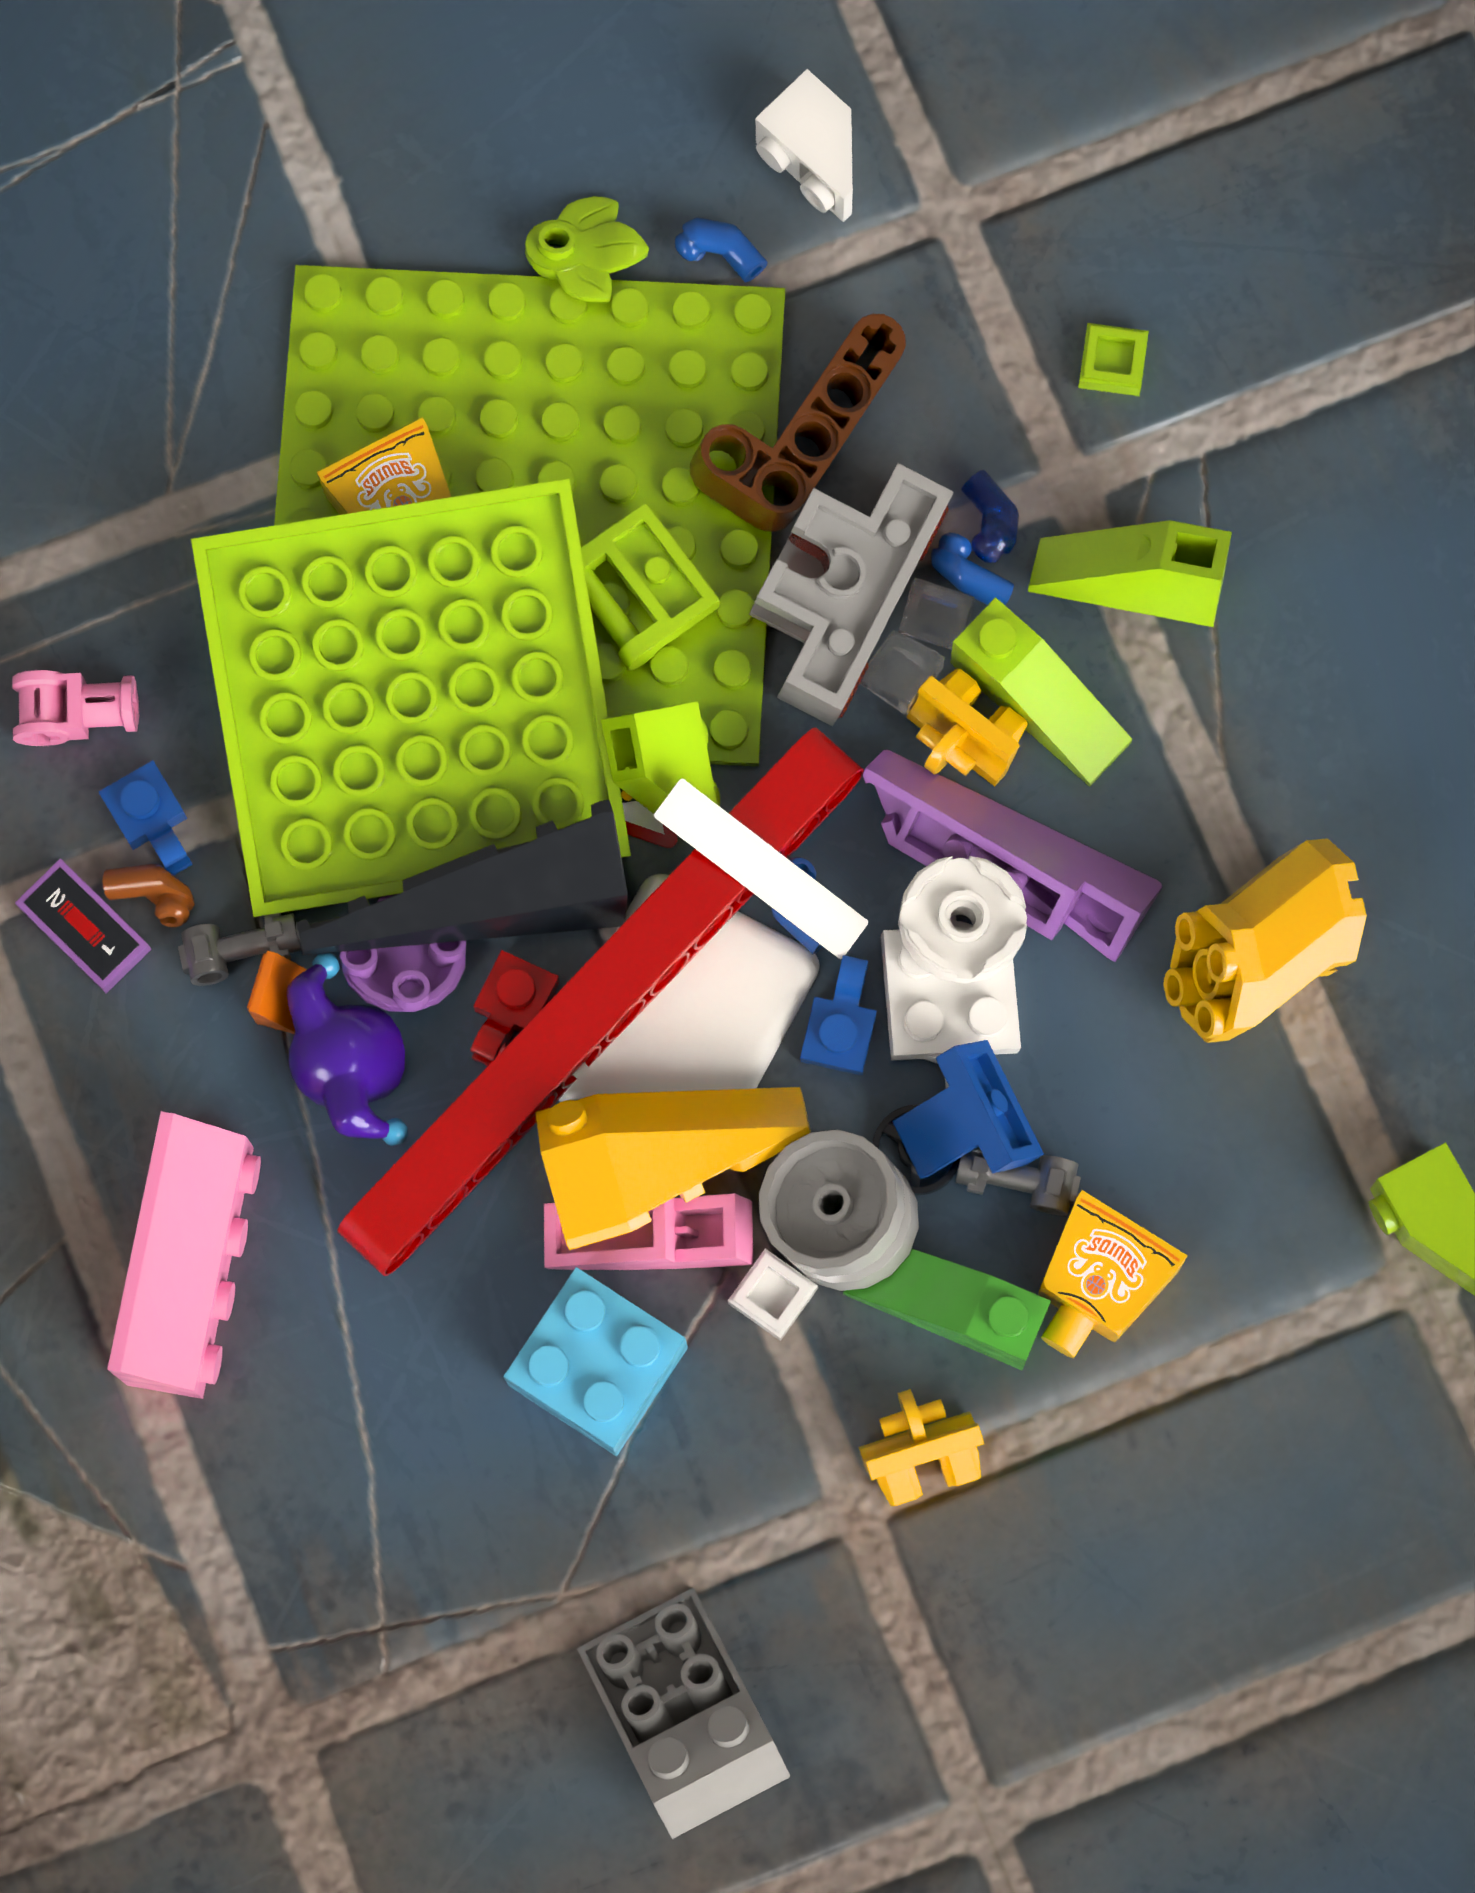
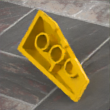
[535,1087,811,1250]

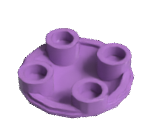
[340,894,466,1012]

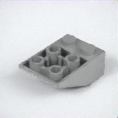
[577,1587,790,1839]

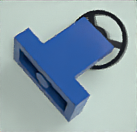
[873,1040,1044,1195]

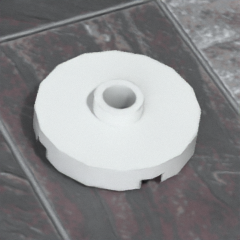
[898,856,1027,983]

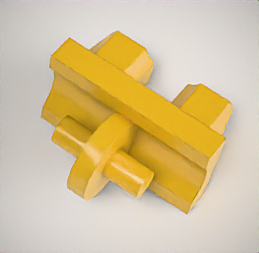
[906,668,1028,787]
[858,1389,984,1506]

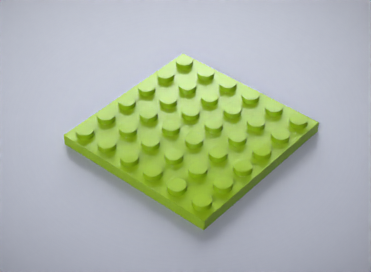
[191,478,631,917]

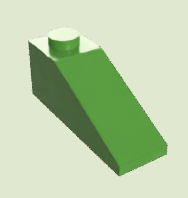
[843,1249,1051,1370]

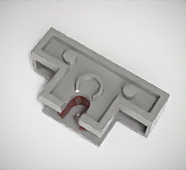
[749,463,954,727]

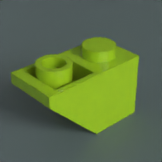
[601,701,720,814]

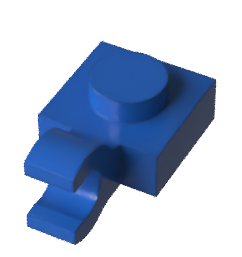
[99,760,193,875]
[800,955,877,1076]

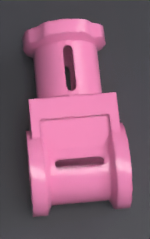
[12,670,139,746]

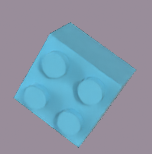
[503,1267,688,1457]

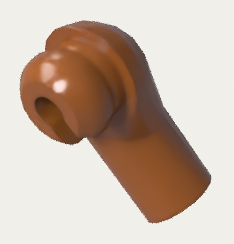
[102,864,195,927]

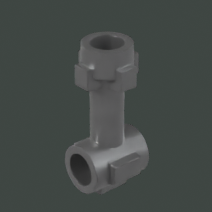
[178,913,301,986]
[955,1147,1081,1216]

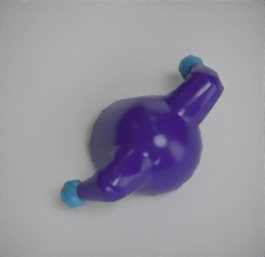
[287,953,408,1146]

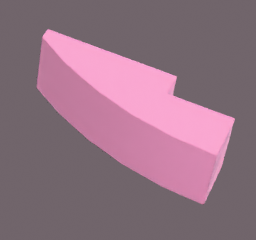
[544,1193,753,1270]

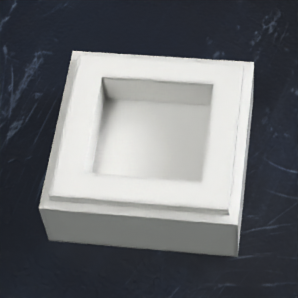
[728,1248,818,1341]

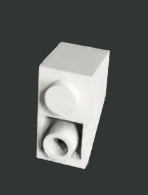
[755,69,853,222]

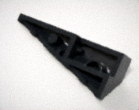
[296,799,628,955]

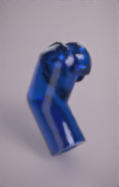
[961,469,1019,563]

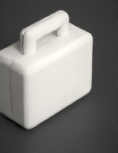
[558,874,820,1102]

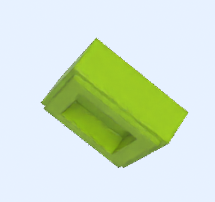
[1078,323,1149,396]

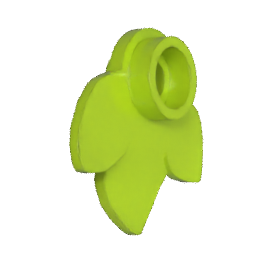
[525,196,649,302]

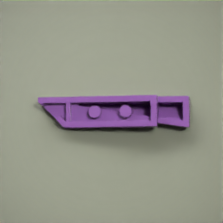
[863,750,1162,962]

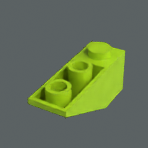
[1028,520,1232,627]

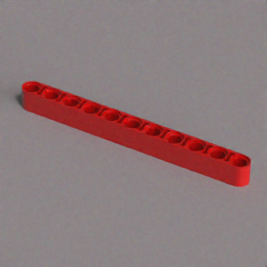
[337,727,864,1276]

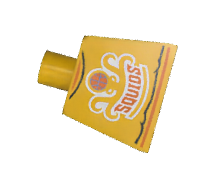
[317,417,451,515]
[1038,1190,1188,1358]

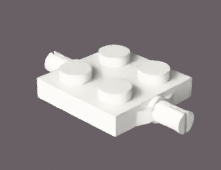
[881,915,1021,1088]

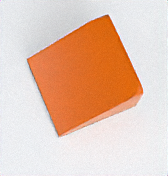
[247,950,307,1034]

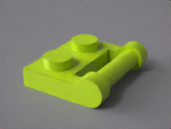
[581,503,720,671]

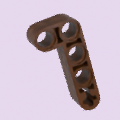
[690,313,906,532]

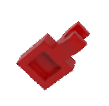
[470,950,560,1066]

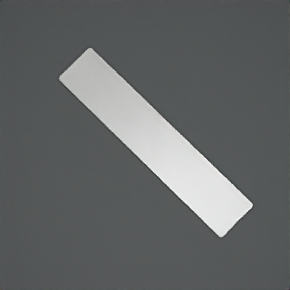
[654,779,868,959]

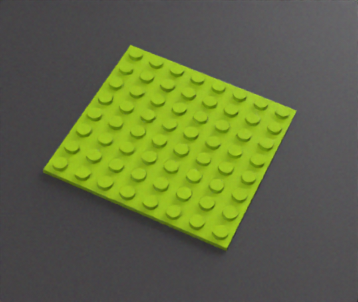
[274,265,785,766]

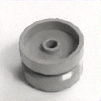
[759,1129,919,1291]

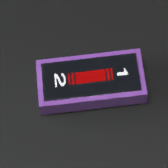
[15,858,151,993]

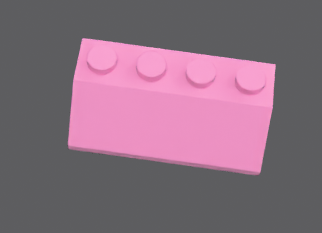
[107,1111,261,1399]

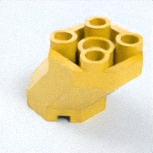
[1163,839,1367,1043]

